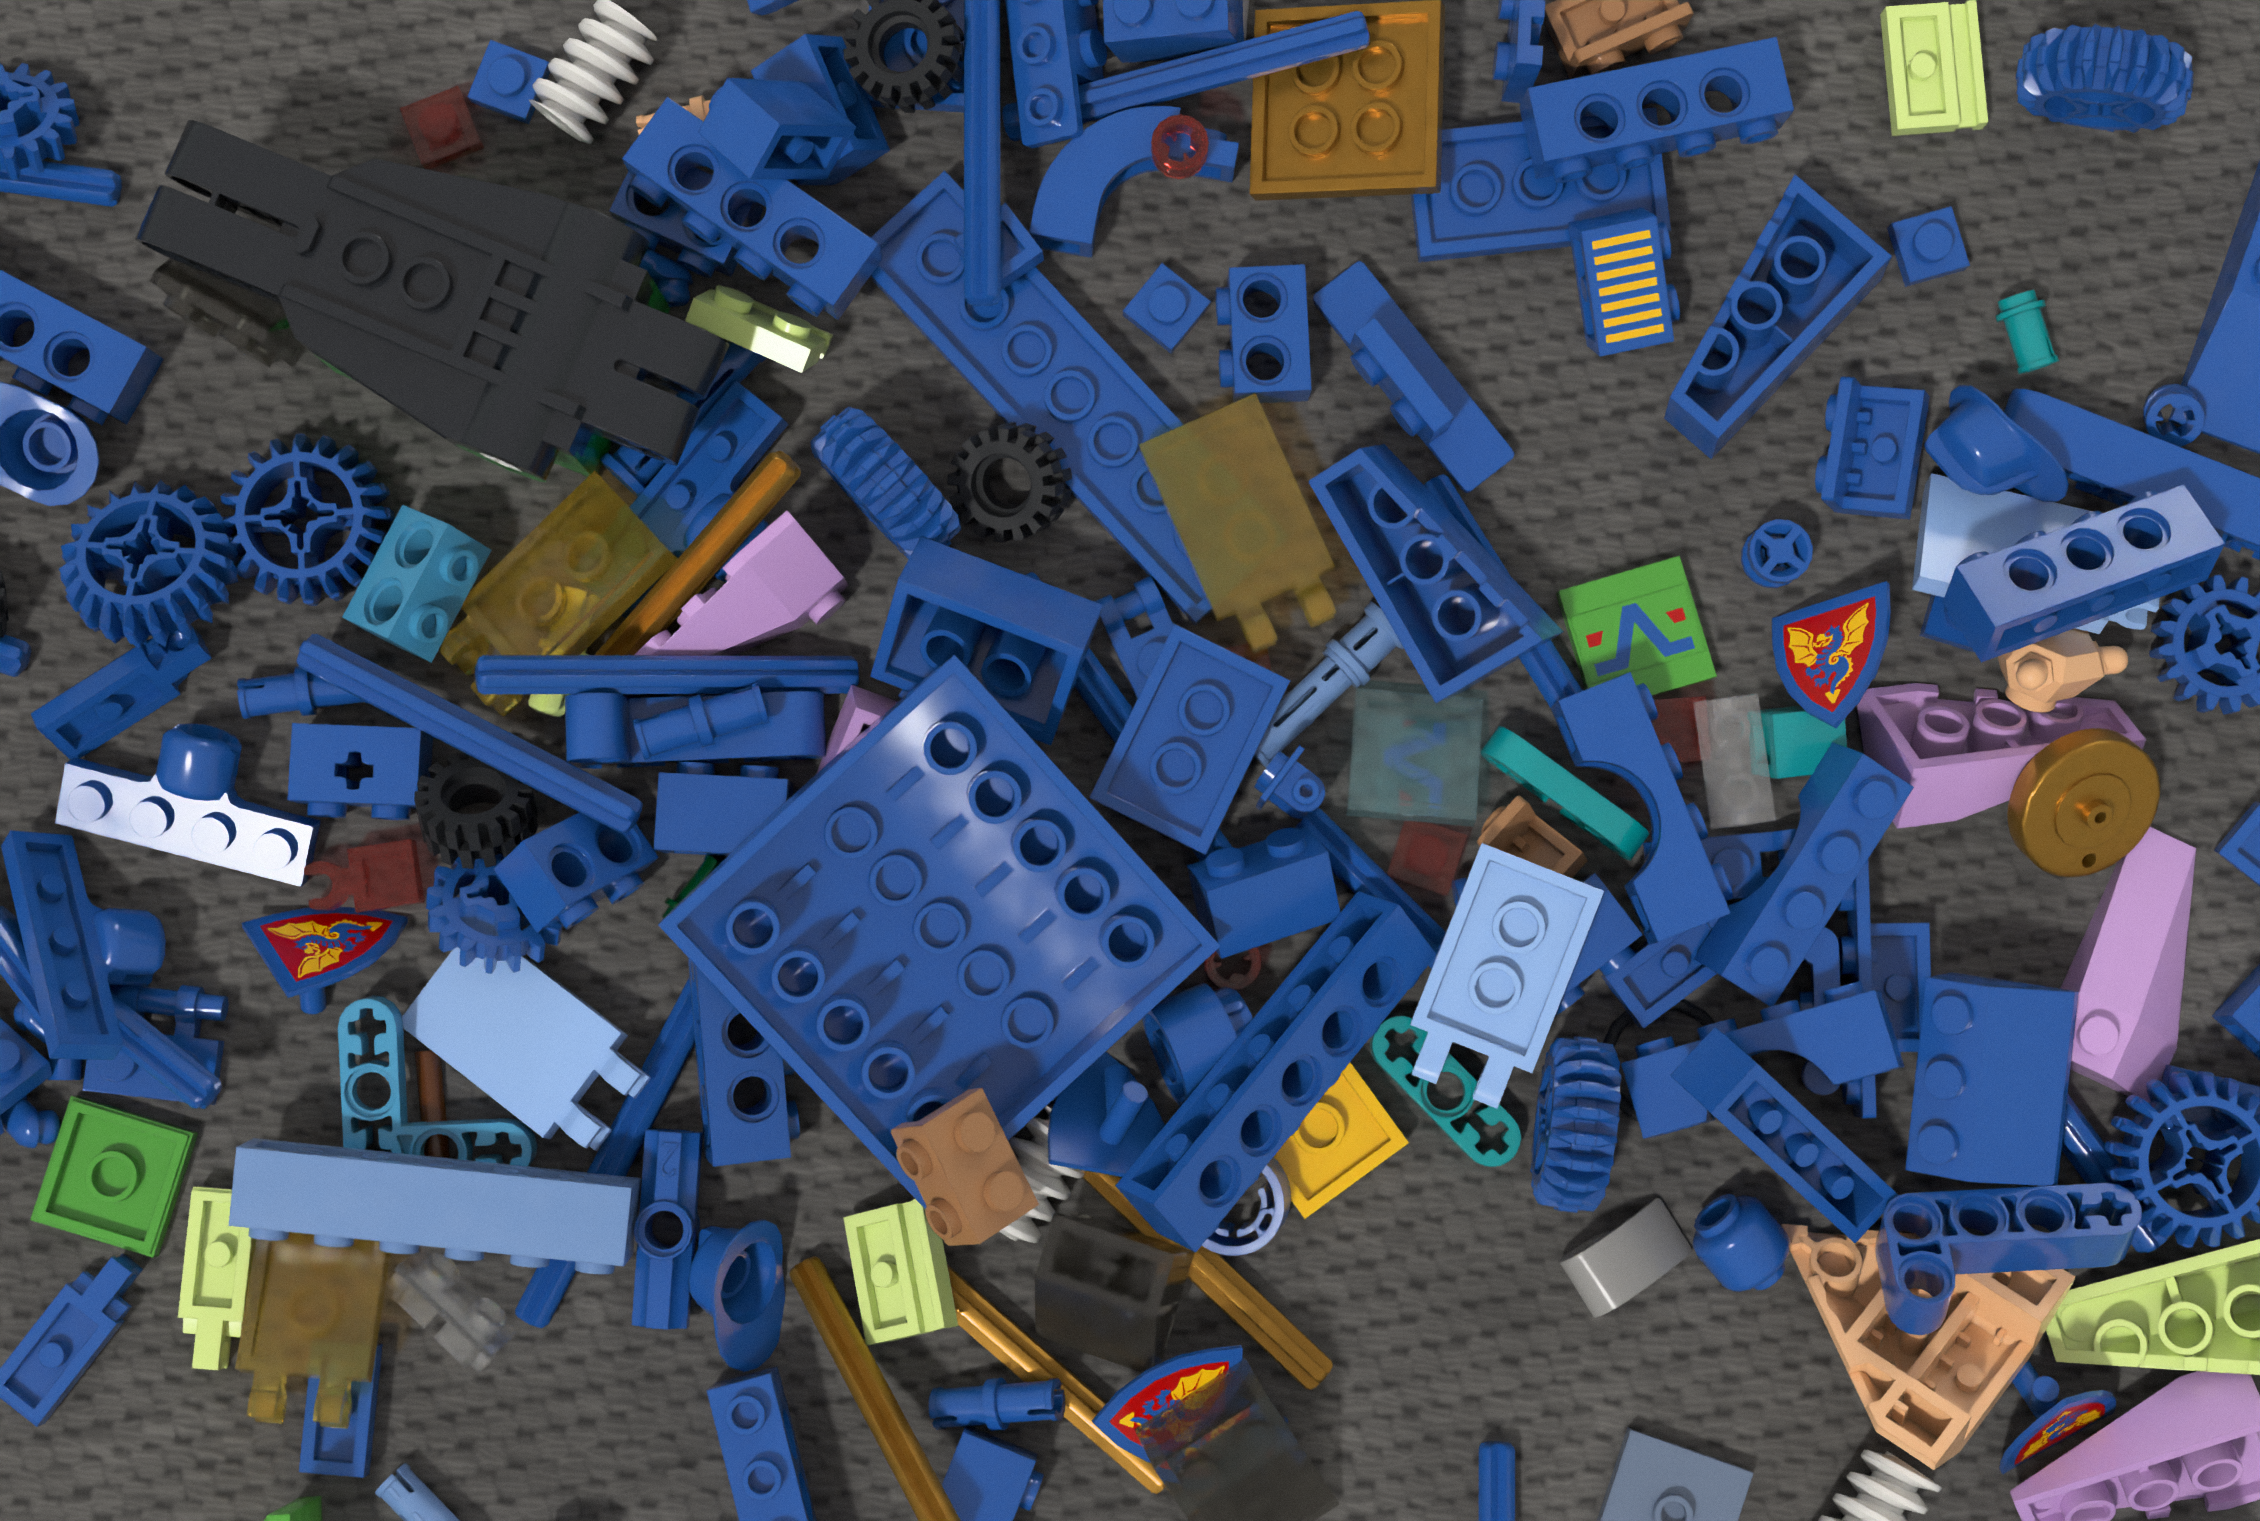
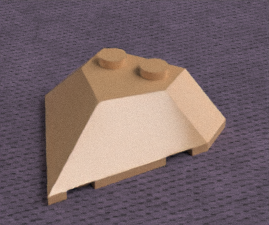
[1781,1224,2075,1470]

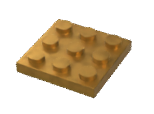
[1250,0,1445,201]

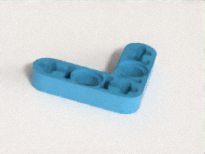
[338,995,538,1167]

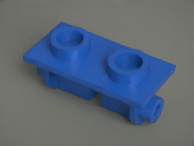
[1254,745,1325,819]

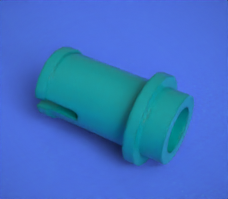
[1995,290,2059,374]

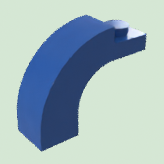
[1029,106,1239,258]

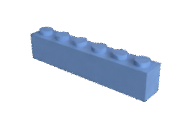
[229,1138,641,1274]

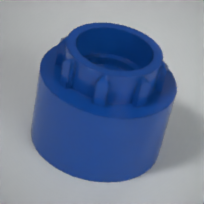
[1142,983,1253,1107]

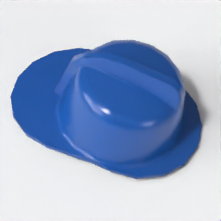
[0,381,100,506]
[1924,385,2069,502]
[688,1219,785,1372]

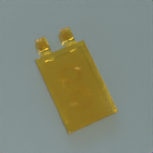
[1139,393,1337,654]
[439,470,678,717]
[235,1232,390,1429]

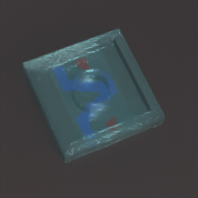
[1346,688,1483,827]

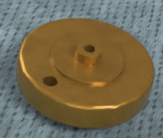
[2007,728,2160,877]

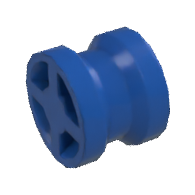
[1741,519,1813,588]

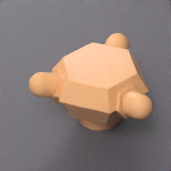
[1998,628,2128,713]

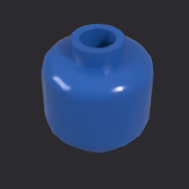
[1693,1194,1790,1292]

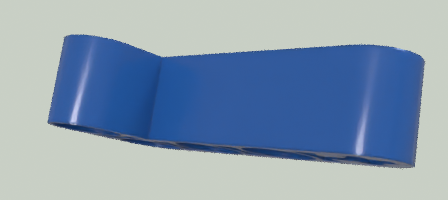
[565,691,826,769]
[1875,1183,2142,1335]

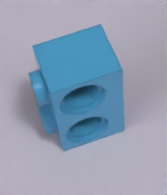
[342,505,492,663]

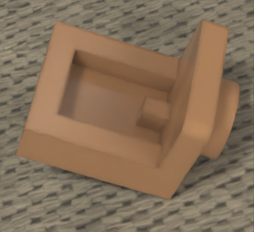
[1477,795,1588,878]

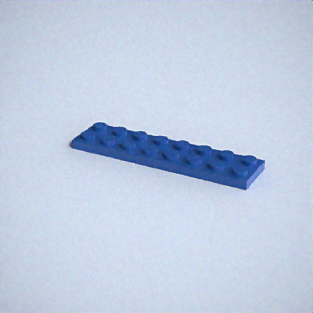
[870,170,1289,626]

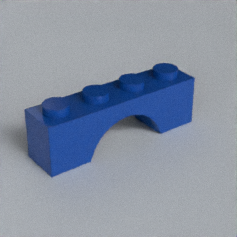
[1551,672,1733,945]
[1694,742,1914,1007]
[1621,981,1905,1139]

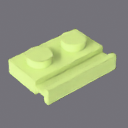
[1880,0,1988,136]
[685,285,833,373]
[843,1199,958,1346]

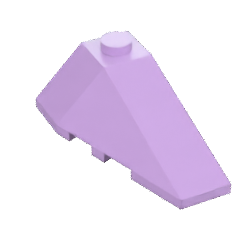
[623,511,849,698]
[1857,683,2146,829]
[2060,827,2196,1103]
[2010,1371,2260,1521]

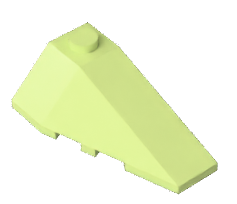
[2046,1239,2260,1375]

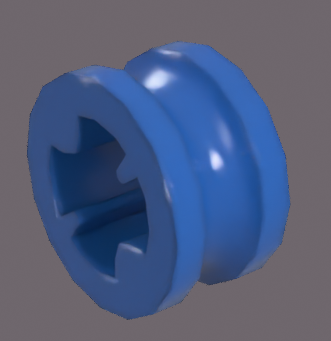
[2143,384,2205,447]

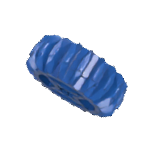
[2015,24,2194,133]
[810,407,961,559]
[220,434,395,606]
[59,479,240,649]
[1530,1036,1622,1213]
[2104,1071,2260,1248]

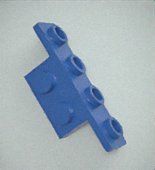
[1005,0,1107,148]
[1313,261,1514,493]
[1837,860,1931,1118]

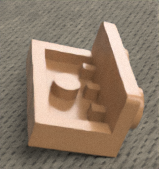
[1544,0,1694,79]
[891,1088,1039,1246]

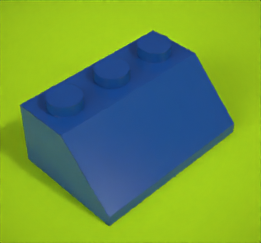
[870,536,1103,745]
[1905,972,2079,1186]

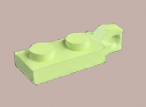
[178,1186,258,1370]

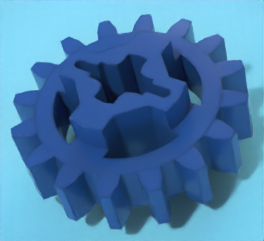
[0,63,80,180]
[2149,575,2260,715]
[426,853,563,974]

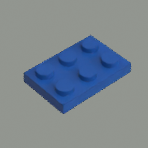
[1089,624,1290,855]

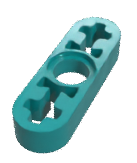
[1480,726,1649,861]
[1370,1016,1521,1167]

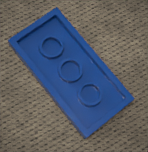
[1410,108,1671,263]

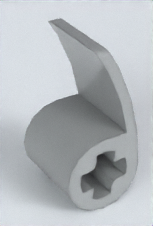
[1558,1198,1692,1318]

